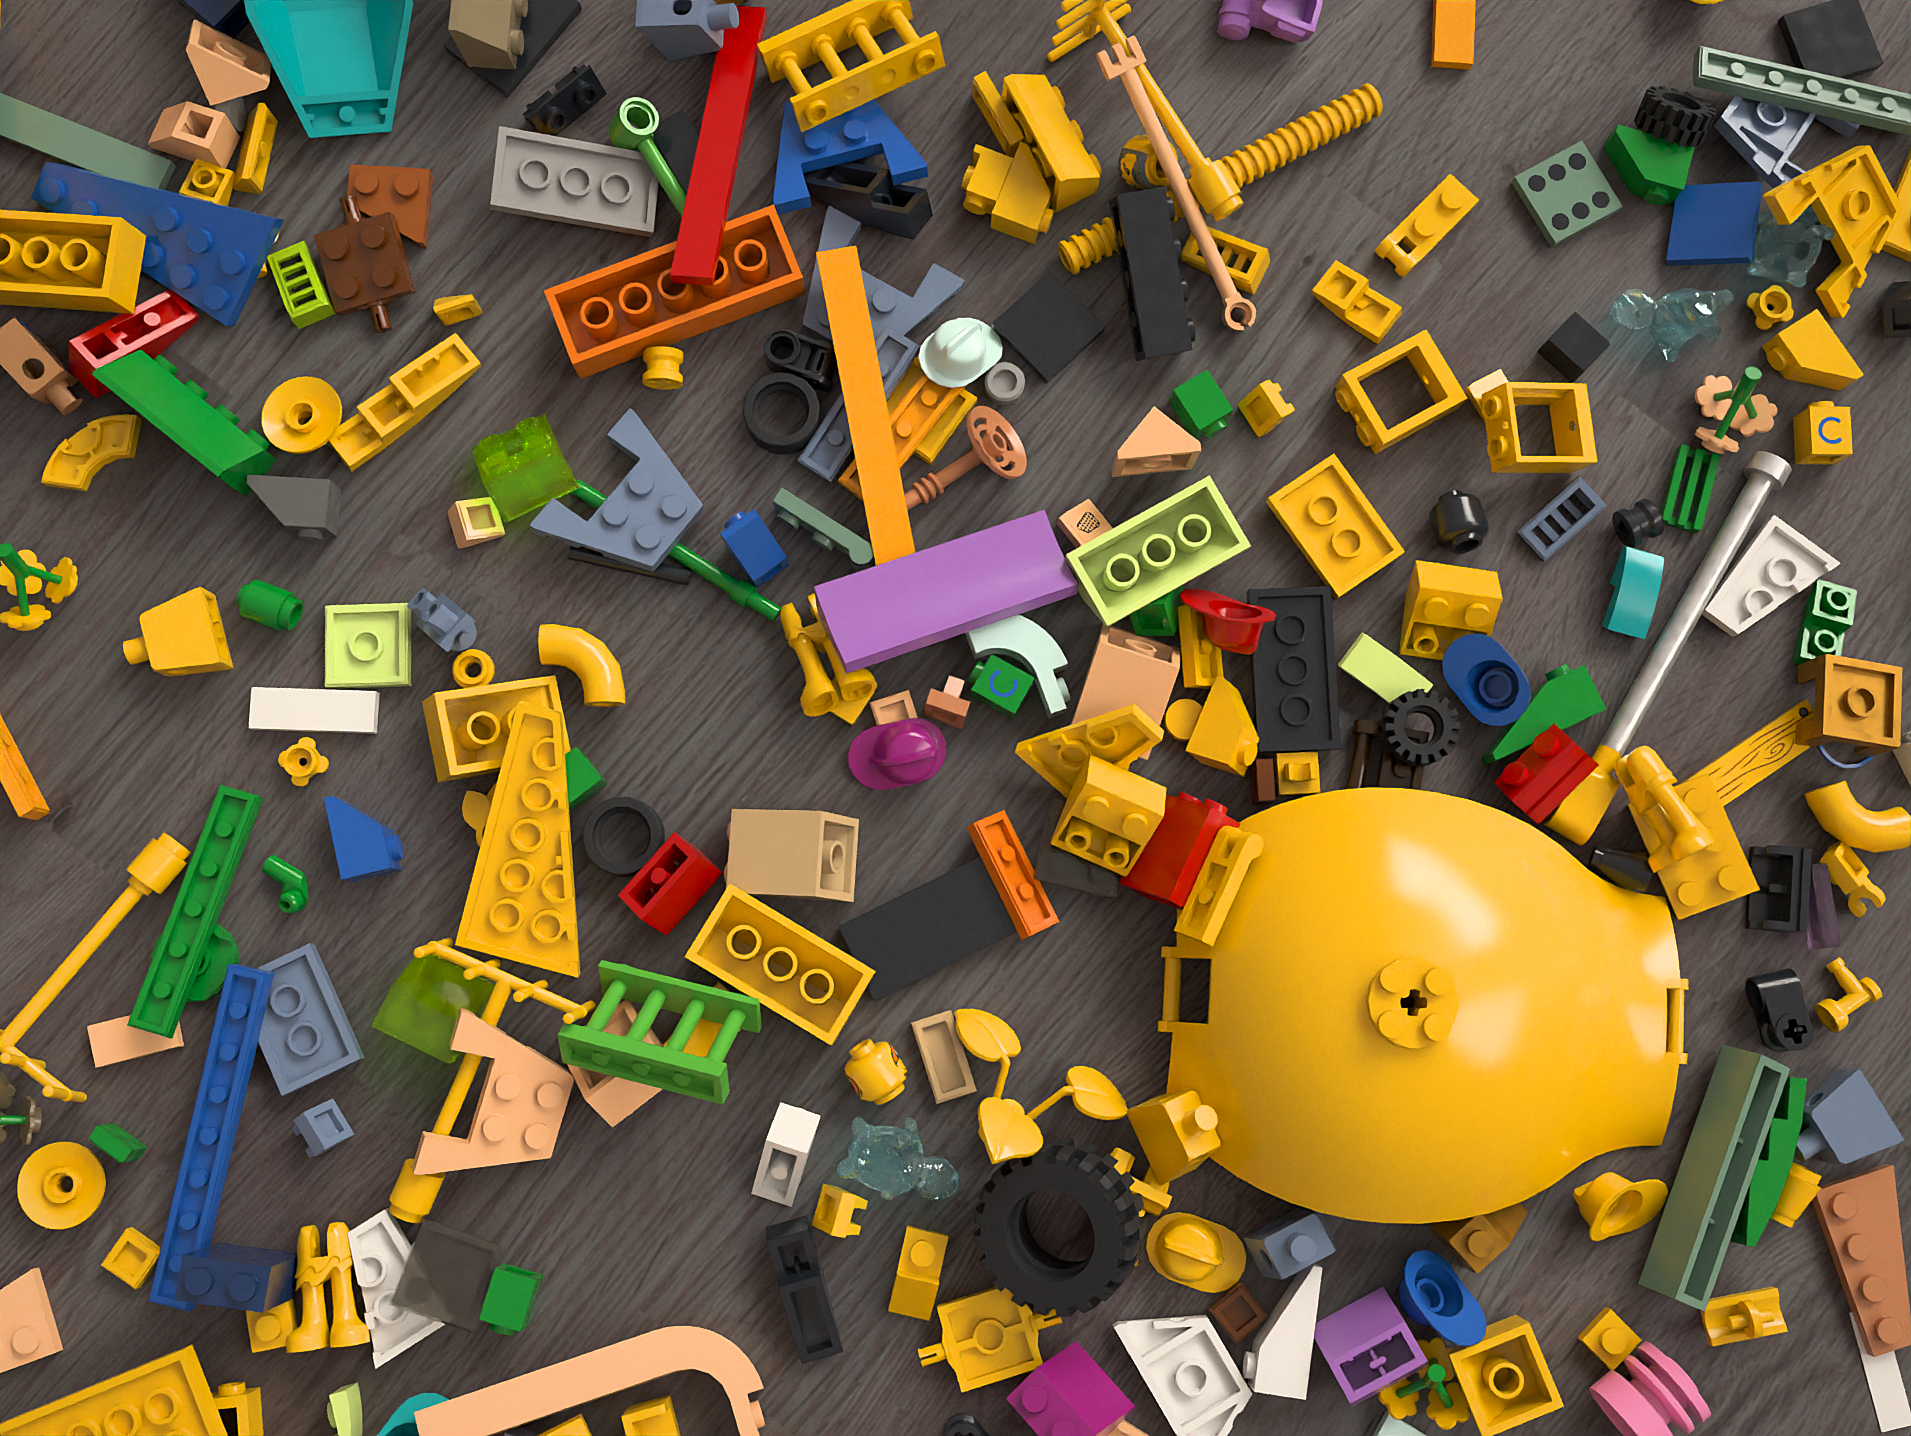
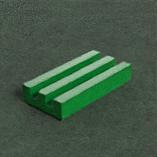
[1660,444,1721,534]

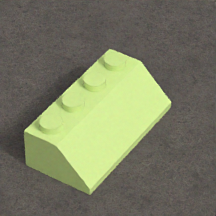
[1065,475,1251,627]

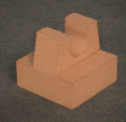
[923,675,970,730]

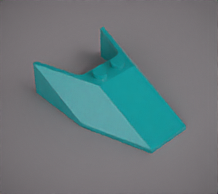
[244,0,413,138]

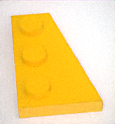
[1015,704,1164,799]

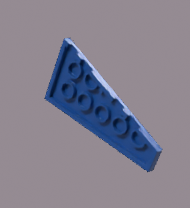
[31,162,284,326]

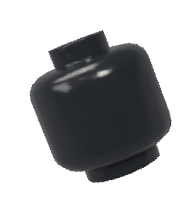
[1429,490,1489,554]

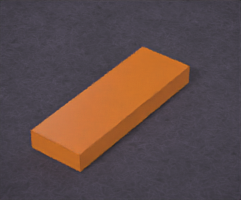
[966,810,1060,940]

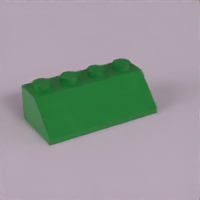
[92,350,277,497]

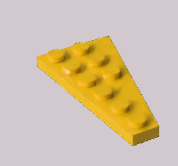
[455,701,581,978]

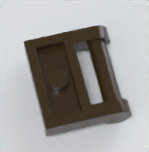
[1343,720,1430,790]

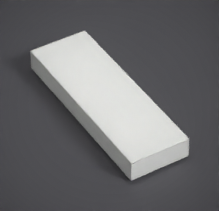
[249,687,380,734]

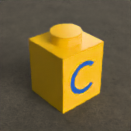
[1793,401,1853,465]

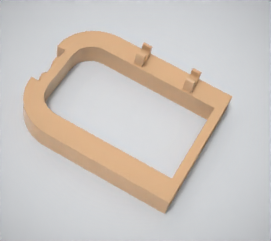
[414,1326,766,1436]

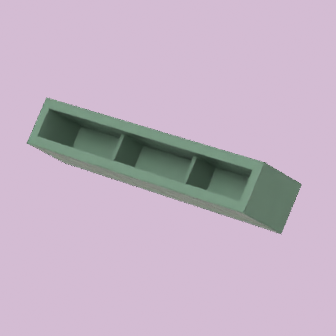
[1638,1045,1790,1312]

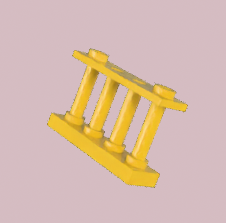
[757,0,945,132]

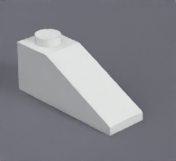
[1243,1263,1322,1400]

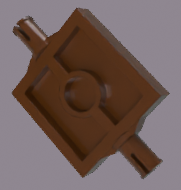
[314,195,416,333]

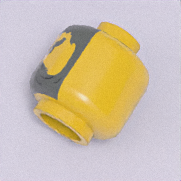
[1118,135,1178,190]

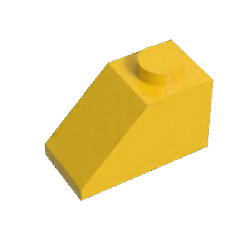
[990,141,1055,244]
[1762,309,1864,391]
[1185,676,1259,777]

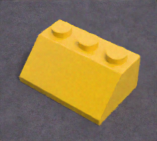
[1002,74,1102,213]

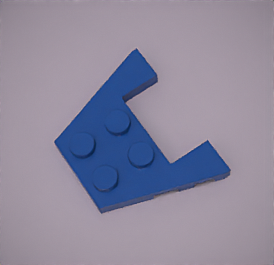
[773,99,928,215]

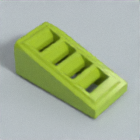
[267,241,336,329]

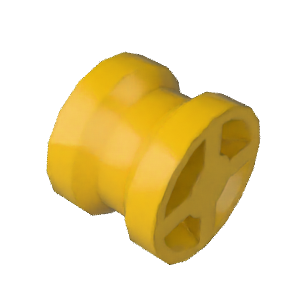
[642,346,684,390]

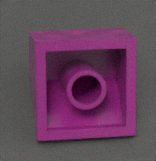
[1006,1341,1136,1436]

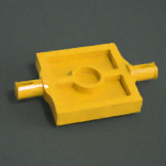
[918,1287,1062,1392]

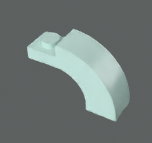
[965,615,1070,719]

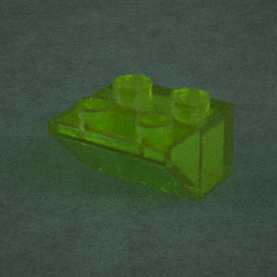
[472,414,580,523]

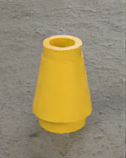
[1771,1162,1822,1228]

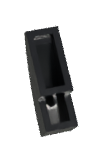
[805,162,933,240]
[766,1215,843,1364]

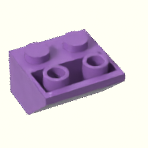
[1314,1287,1428,1407]

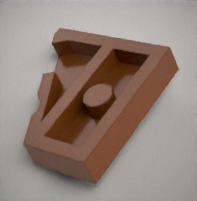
[347,164,434,248]

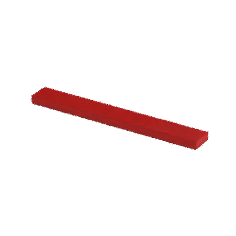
[670,6,767,286]

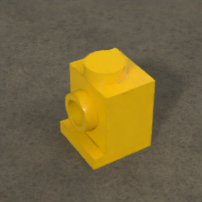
[961,144,1013,215]

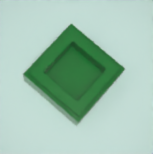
[88,1123,147,1163]

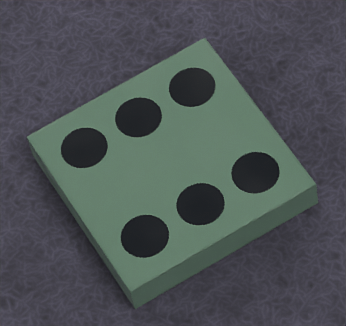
[1511,141,1623,248]

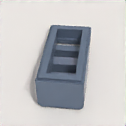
[1517,476,1607,562]

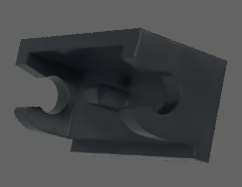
[1745,845,1812,934]

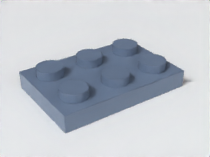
[257,943,365,1096]

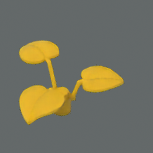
[953,1009,1128,1164]

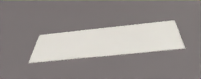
[1849,1312,1911,1432]

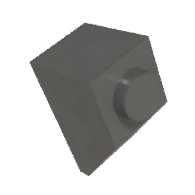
[246,475,341,542]

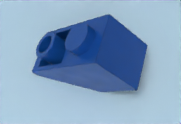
[720,509,789,589]

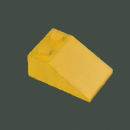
[422,675,570,783]

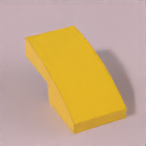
[1312,260,1402,344]

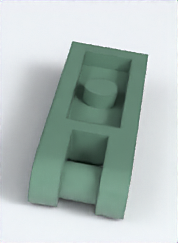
[773,488,874,572]

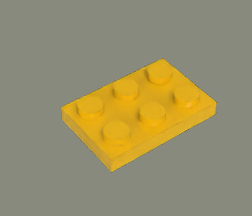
[1266,454,1405,600]
[1627,773,1760,920]

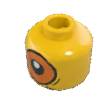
[844,1039,907,1105]

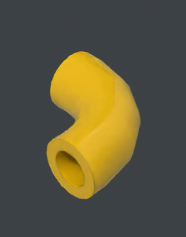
[538,624,625,707]
[1804,780,1911,853]

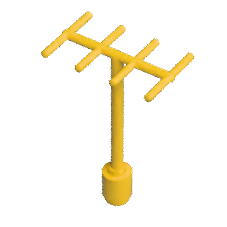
[1047,0,1243,222]
[0,832,191,1103]
[389,938,596,1223]

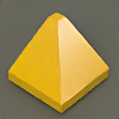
[433,294,482,326]

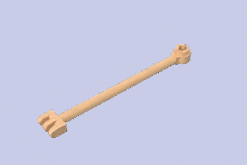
[1096,35,1256,331]

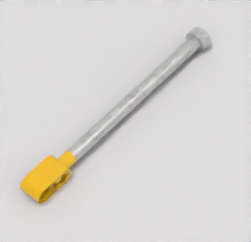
[1543,451,1792,846]

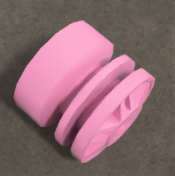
[1589,1341,1711,1436]

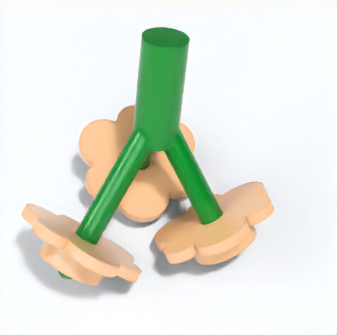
[1695,367,1778,454]

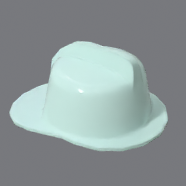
[919,318,1003,388]

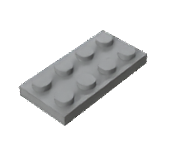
[489,126,659,237]

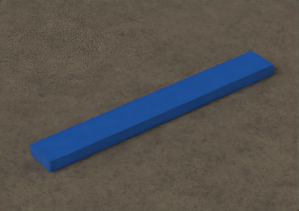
[148,963,274,1311]

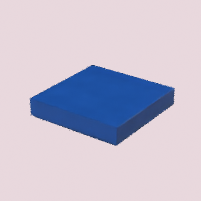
[1666,181,1763,266]

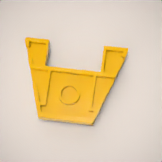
[1763,145,1903,318]

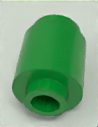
[236,579,304,631]

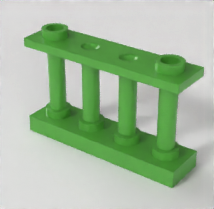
[557,960,762,1105]

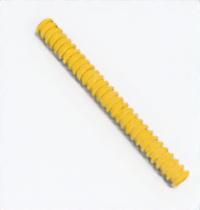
[1058,83,1383,274]

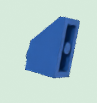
[324,796,404,882]

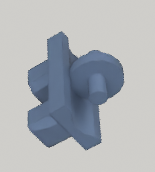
[407,588,477,652]

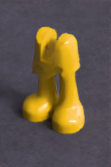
[780,593,877,717]
[1614,746,1715,873]
[285,1222,370,1353]

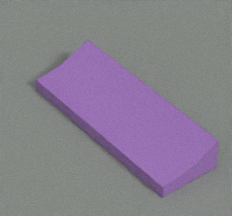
[814,510,1078,674]

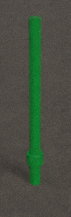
[570,479,781,622]

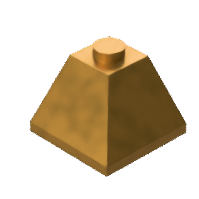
[1426,1202,1528,1274]

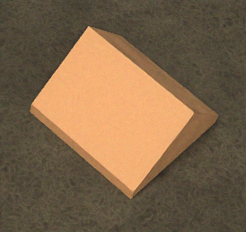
[186,19,271,106]
[1111,406,1201,477]

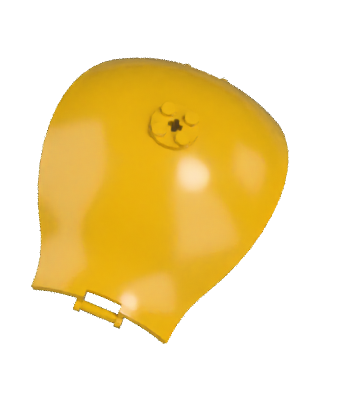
[1157,788,1689,1224]

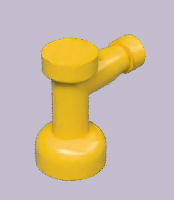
[1814,957,1882,1033]

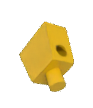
[123,587,234,676]
[1126,1089,1221,1186]

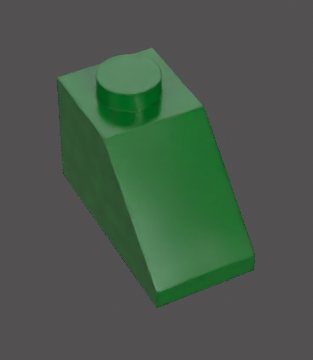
[1603,124,1695,205]

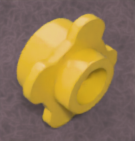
[1746,285,1794,330]
[278,737,329,787]

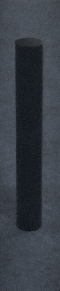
[568,546,692,585]

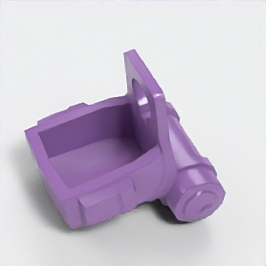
[1217,0,1323,43]

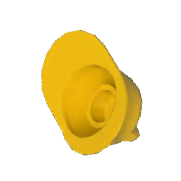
[1573,1172,1668,1242]
[1146,1212,1246,1293]

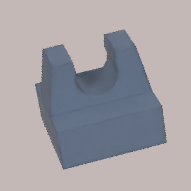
[292,1099,354,1158]

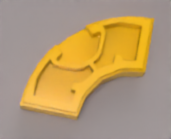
[41,414,142,492]

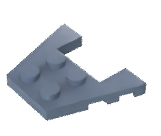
[1714,96,1860,189]
[802,206,965,344]
[530,408,704,572]

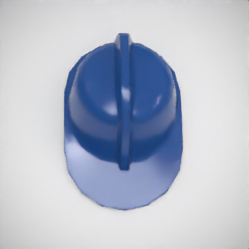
[1442,634,1531,726]
[1399,1250,1487,1347]

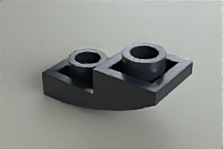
[653,109,699,195]

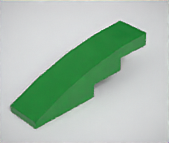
[1730,1077,1807,1247]

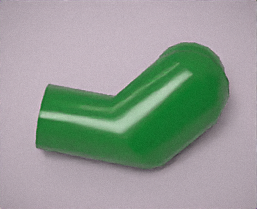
[261,854,309,914]

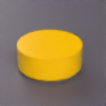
[1164,699,1203,741]

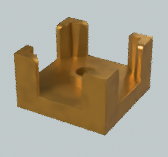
[1795,654,1902,757]

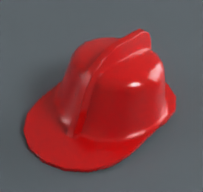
[1179,589,1276,655]

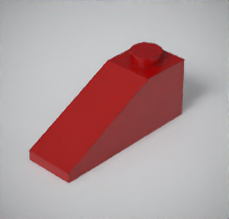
[69,289,199,398]

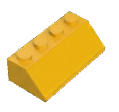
[685,884,876,1046]

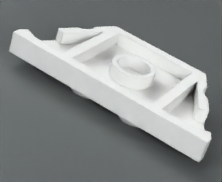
[1113,1315,1252,1436]

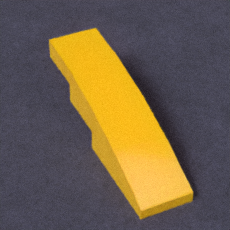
[327,333,481,472]

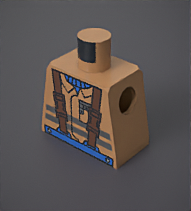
[0,317,83,415]

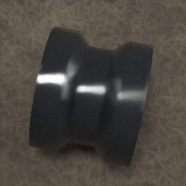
[1612,498,1664,548]

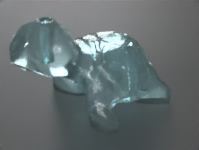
[1746,205,1834,288]
[1611,288,1734,362]
[837,1116,961,1202]

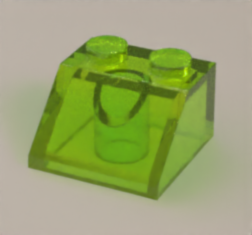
[371,954,495,1064]

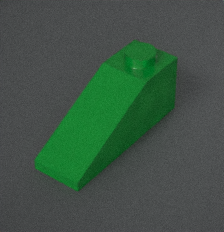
[1481,664,1606,765]

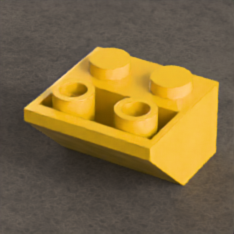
[1399,560,1503,660]
[1051,755,1166,877]

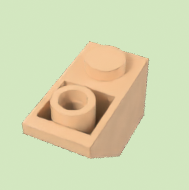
[148,101,240,169]

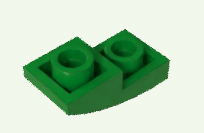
[1793,579,1857,665]

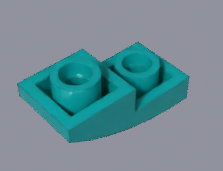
[1601,545,1664,639]

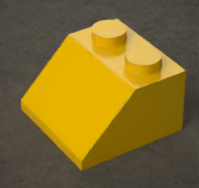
[1447,1315,1564,1436]

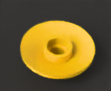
[262,376,342,454]
[17,1141,106,1229]

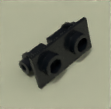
[523,64,607,136]

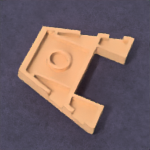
[412,1008,574,1175]

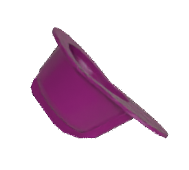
[848,718,946,790]

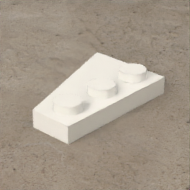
[1702,515,1840,637]
[348,1208,454,1369]

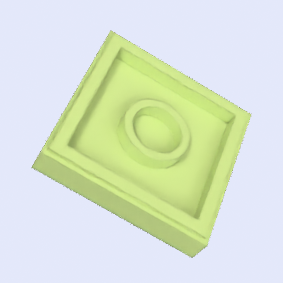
[325,603,411,689]

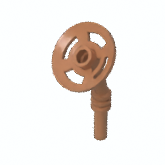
[904,406,1027,511]

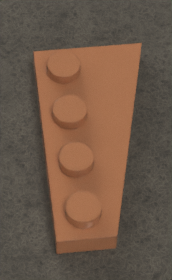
[1812,1164,1911,1357]

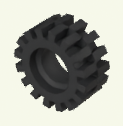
[1634,86,1716,147]
[1378,689,1461,767]

